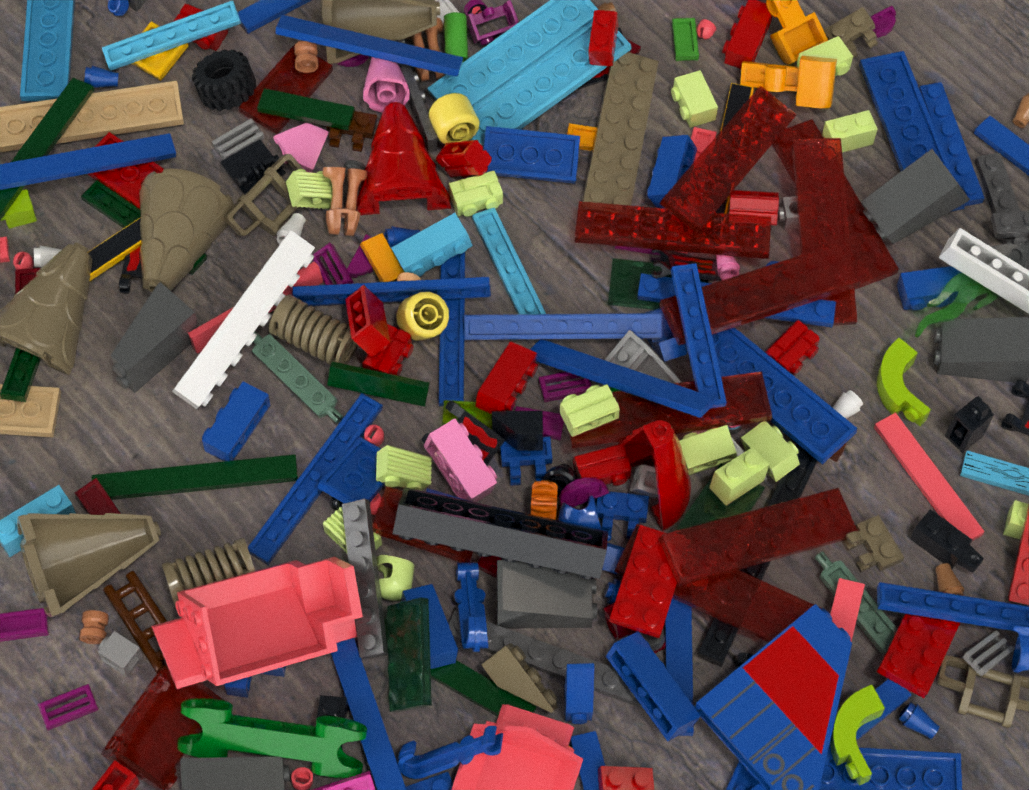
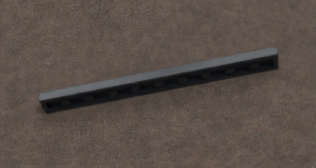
[698,444,818,667]

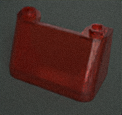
[101,666,225,790]

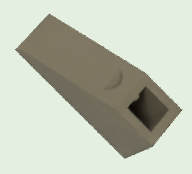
[481,643,559,713]

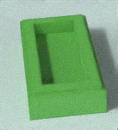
[672,18,699,61]

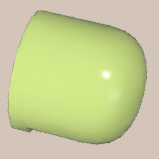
[377,555,414,601]

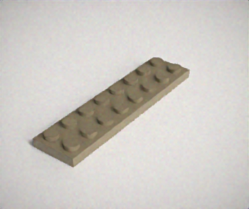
[581,52,659,222]

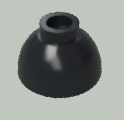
[543,464,577,497]

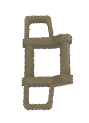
[224,154,303,236]
[937,655,1029,728]

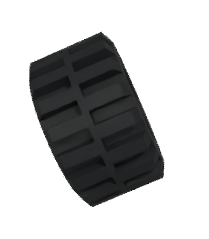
[192,49,257,111]

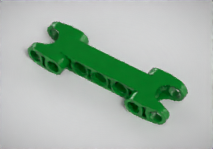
[177,698,367,778]

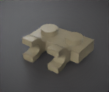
[824,7,878,58]
[843,515,905,573]

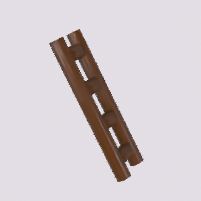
[103,571,168,673]

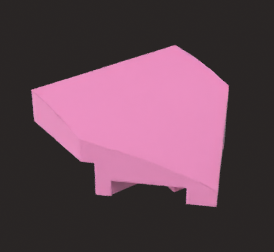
[273,123,329,172]

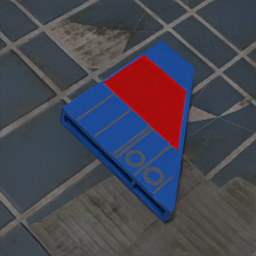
[695,604,852,790]

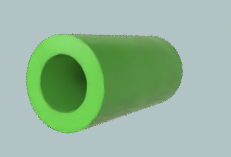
[444,12,468,63]

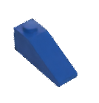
[564,663,594,724]

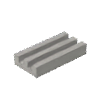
[212,119,265,160]
[962,630,1015,677]

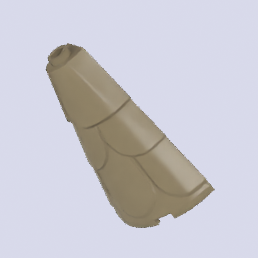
[320,0,440,64]
[139,168,234,292]
[0,242,93,376]
[17,513,161,617]

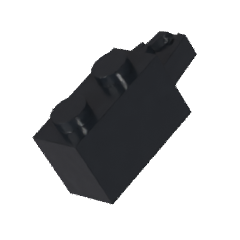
[945,396,994,453]
[910,509,984,573]

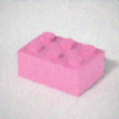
[424,419,497,502]

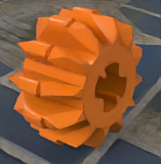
[530,480,558,520]

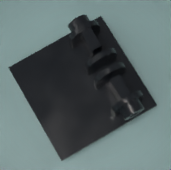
[220,139,286,195]

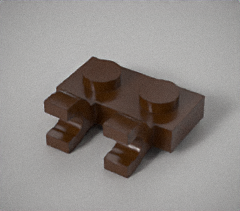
[326,111,378,152]

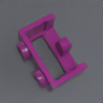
[467,0,519,46]

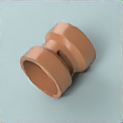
[294,41,318,73]
[79,610,109,644]

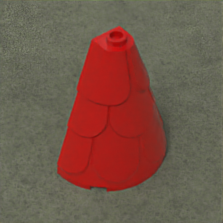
[356,102,451,215]
[618,420,691,532]

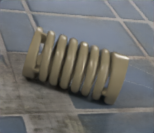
[269,294,358,365]
[162,537,255,608]

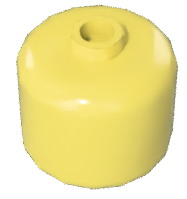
[429,93,480,144]
[396,292,449,341]

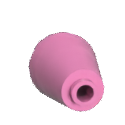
[363,57,410,113]

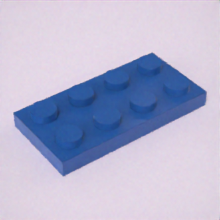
[483,126,580,184]

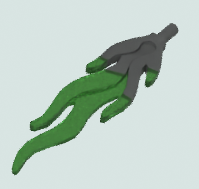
[915,239,1029,338]

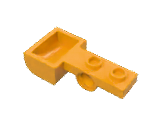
[766,0,828,65]
[740,56,837,108]

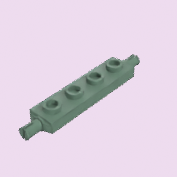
[251,331,344,424]
[815,551,897,657]

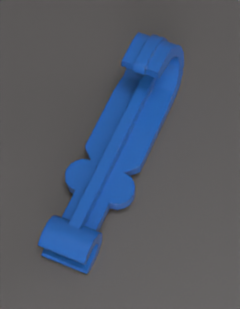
[454,563,488,652]
[398,726,503,779]

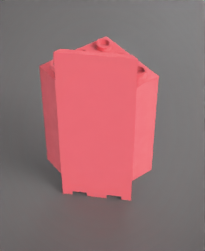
[151,557,363,689]
[451,704,583,790]

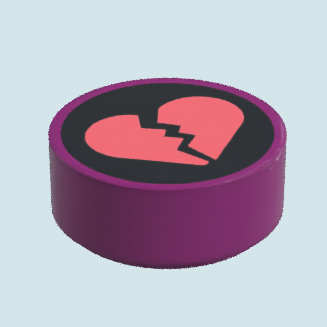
[464,0,487,16]

